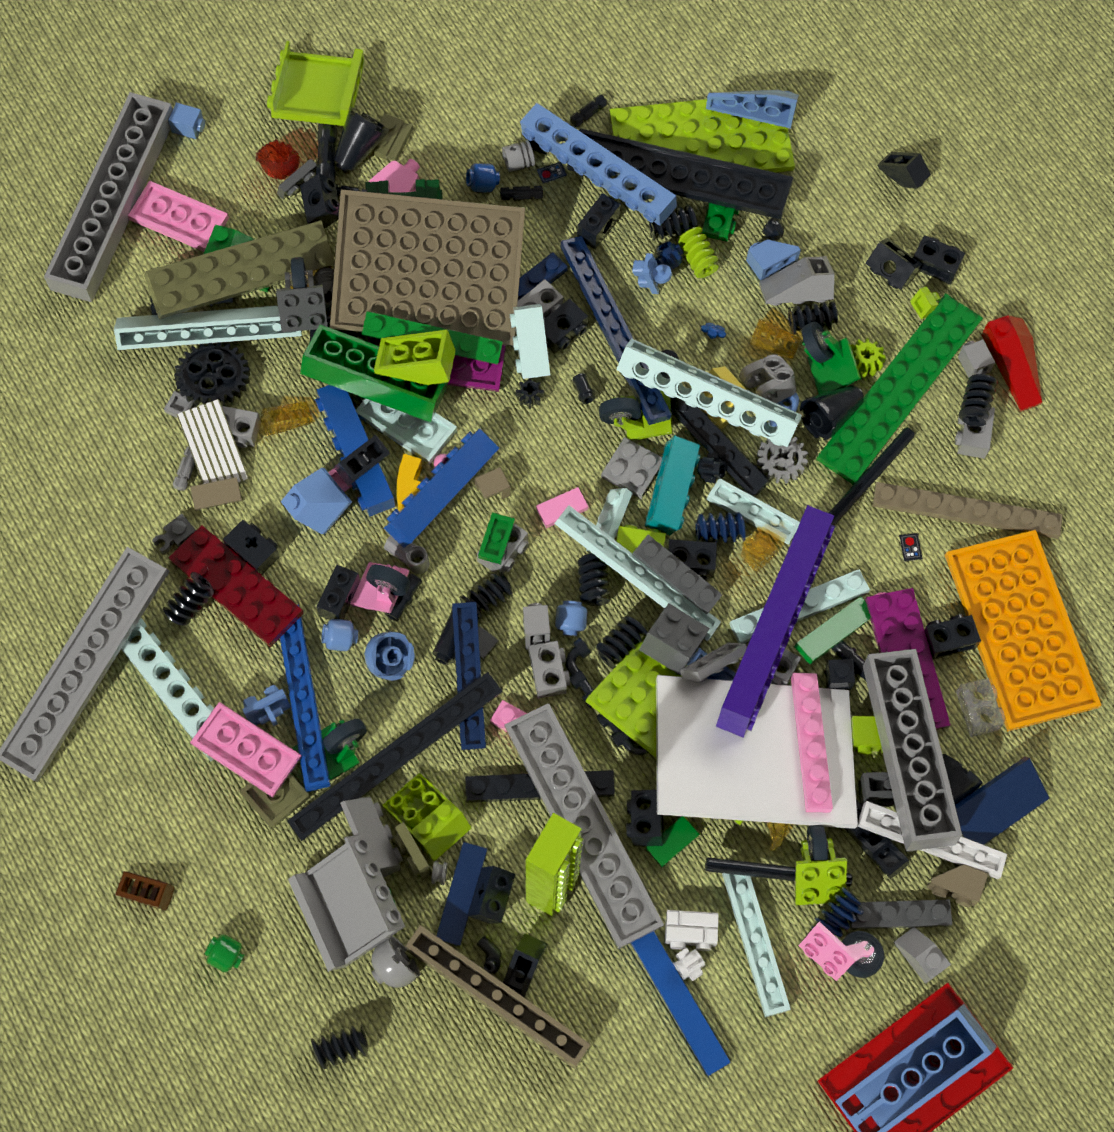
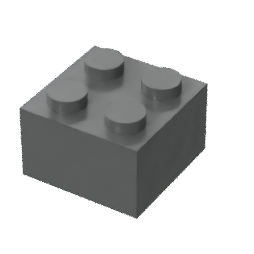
[639,603,710,675]

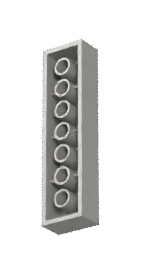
[863,649,962,851]

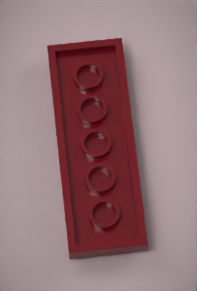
[168,525,304,648]

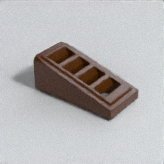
[115,871,175,911]

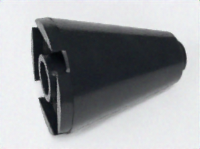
[334,107,389,172]
[800,385,864,441]
[942,753,983,805]

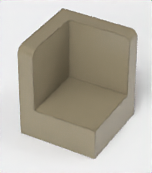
[475,467,511,499]

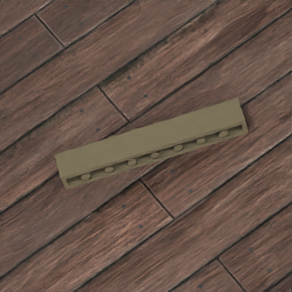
[405,925,591,1070]

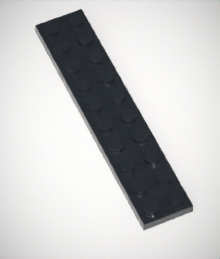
[567,128,794,220]

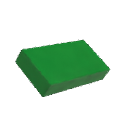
[645,816,700,868]

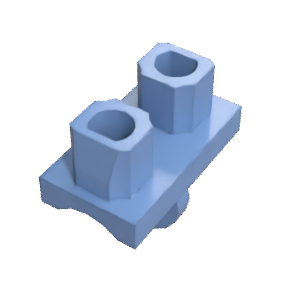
[632,253,672,294]
[242,685,291,726]

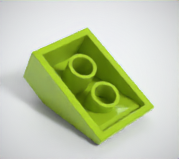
[374,330,455,385]

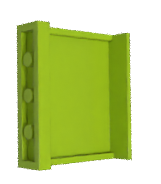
[267,41,364,126]

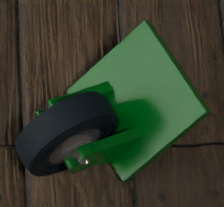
[802,322,861,394]
[292,719,367,781]

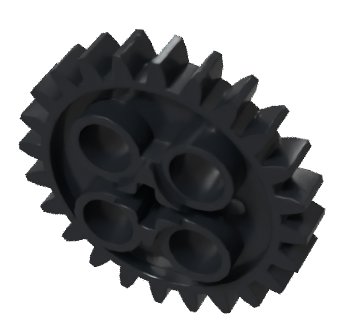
[174,342,250,407]

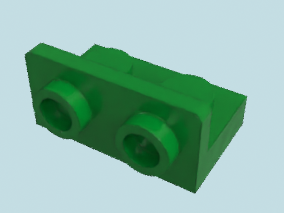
[702,203,740,242]

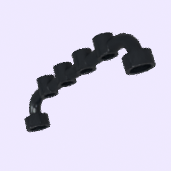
[566,638,649,755]

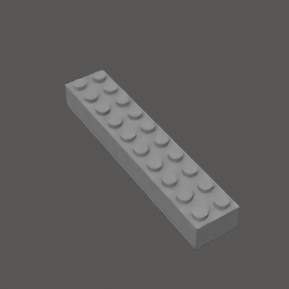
[44,92,173,302]

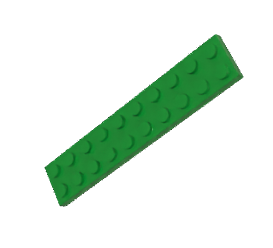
[816,293,983,485]

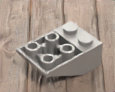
[759,256,835,306]

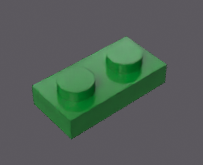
[478,512,515,565]

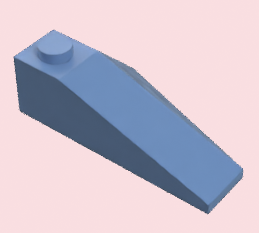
[706,90,799,129]

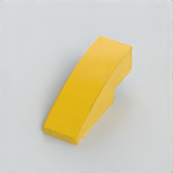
[397,454,423,511]

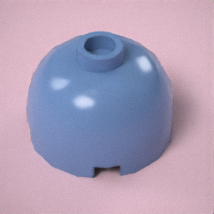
[364,631,415,681]

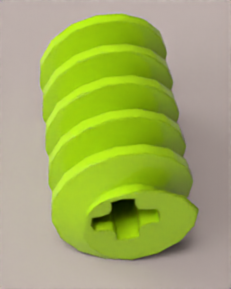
[678,227,719,278]

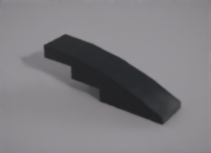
[844,799,909,879]

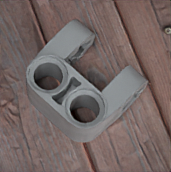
[739,355,796,403]

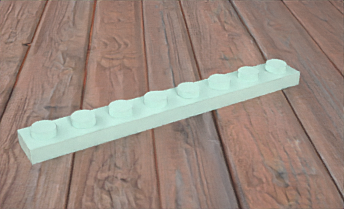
[554,505,721,641]

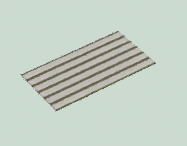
[177,399,249,484]

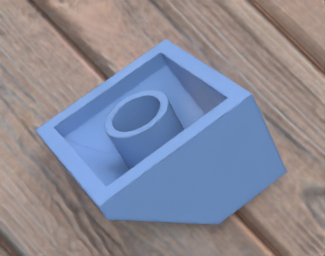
[281,468,352,535]

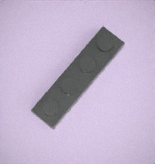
[632,535,723,615]
[849,899,952,930]

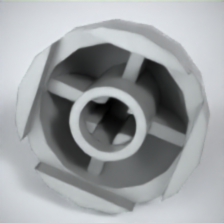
[371,936,421,988]

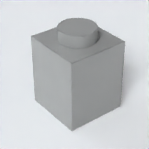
[958,340,995,378]

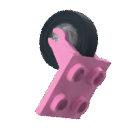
[350,562,410,613]
[799,922,884,981]

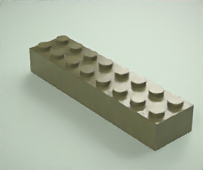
[144,221,335,319]

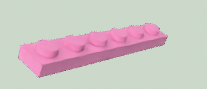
[791,673,833,813]

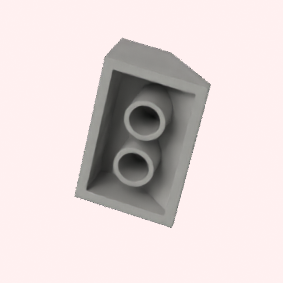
[340,797,403,877]

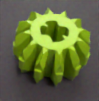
[850,338,886,378]

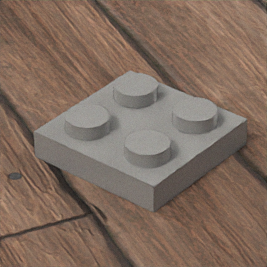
[601,437,662,499]

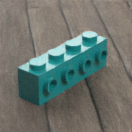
[645,435,700,536]

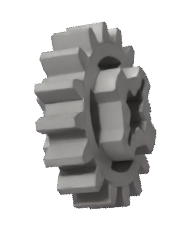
[757,437,808,484]

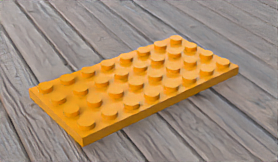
[945,530,1102,732]

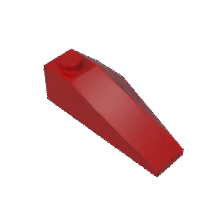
[981,315,1042,411]

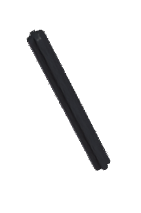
[829,427,915,526]
[705,857,853,887]

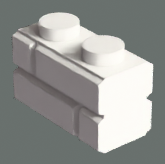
[665,910,718,951]

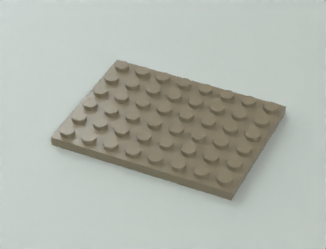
[330,190,525,346]

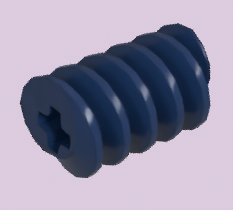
[695,512,746,543]
[809,887,864,937]

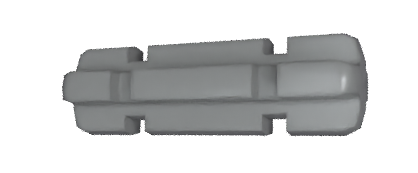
[173,446,195,491]

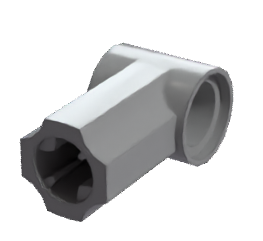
[384,535,430,574]

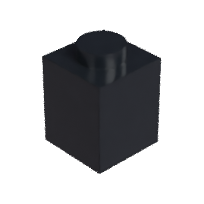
[825,659,855,691]

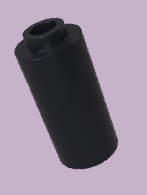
[432,611,455,665]

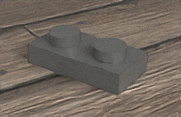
[277,158,317,200]

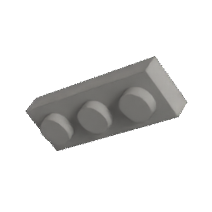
[680,642,747,683]

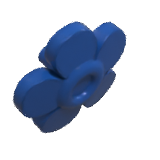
[701,323,726,339]

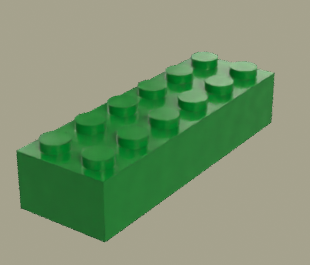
[300,324,448,423]

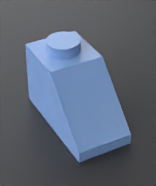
[746,239,801,281]

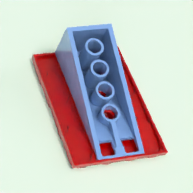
[817,982,1014,1132]

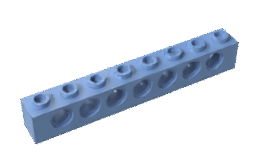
[520,103,677,226]

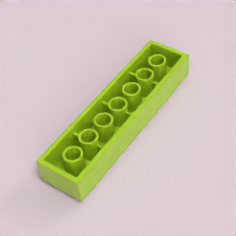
[526,813,584,917]

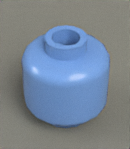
[555,601,587,636]
[321,619,358,651]

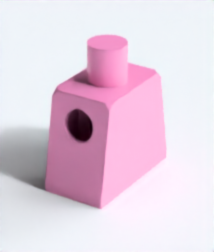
[369,159,420,192]

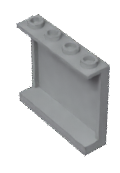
[288,834,405,972]

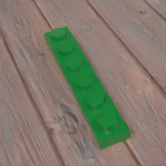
[362,311,503,365]

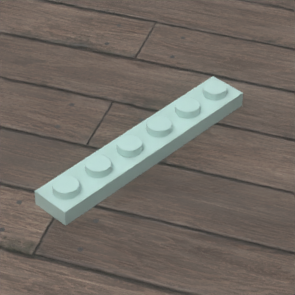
[729,569,870,644]
[722,873,791,1017]

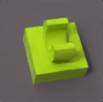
[910,287,941,319]

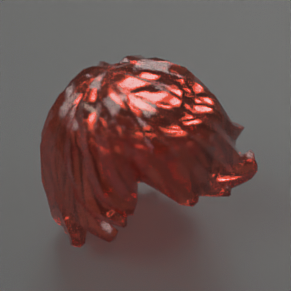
[255,139,300,180]

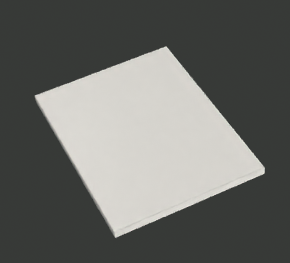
[656,675,858,829]

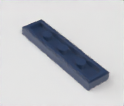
[436,842,488,947]

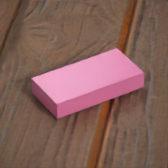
[536,487,588,528]

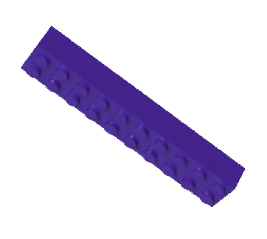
[716,505,835,738]

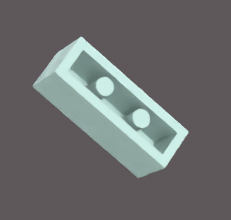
[510,304,550,379]

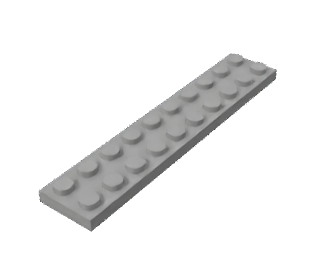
[0,547,170,782]
[505,703,664,949]

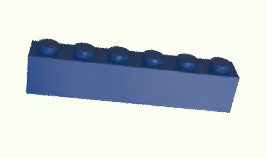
[315,385,395,517]
[384,428,499,548]

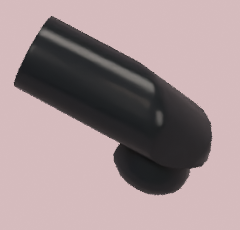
[476,936,502,974]

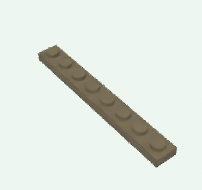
[872,482,1062,539]

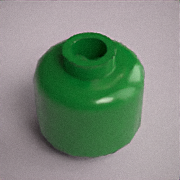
[204,934,244,973]

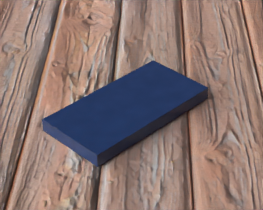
[955,756,1050,845]

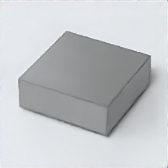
[164,390,194,418]

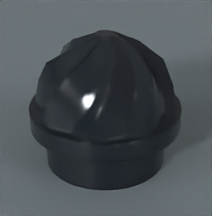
[761,218,784,240]

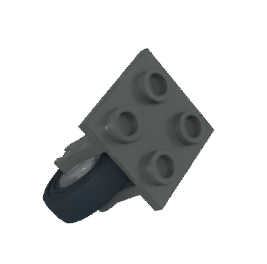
[276,257,328,332]

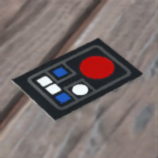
[536,162,567,184]
[899,533,922,561]

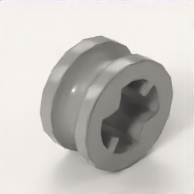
[431,861,448,885]

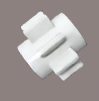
[673,948,705,981]

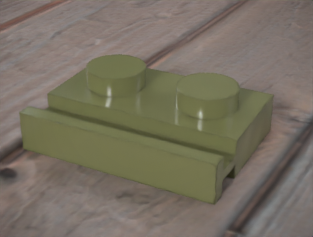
[369,113,413,161]

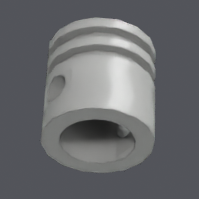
[502,140,535,173]

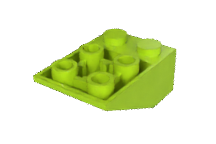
[382,773,472,861]

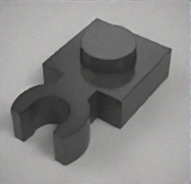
[152,514,196,555]

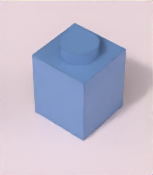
[168,102,205,139]

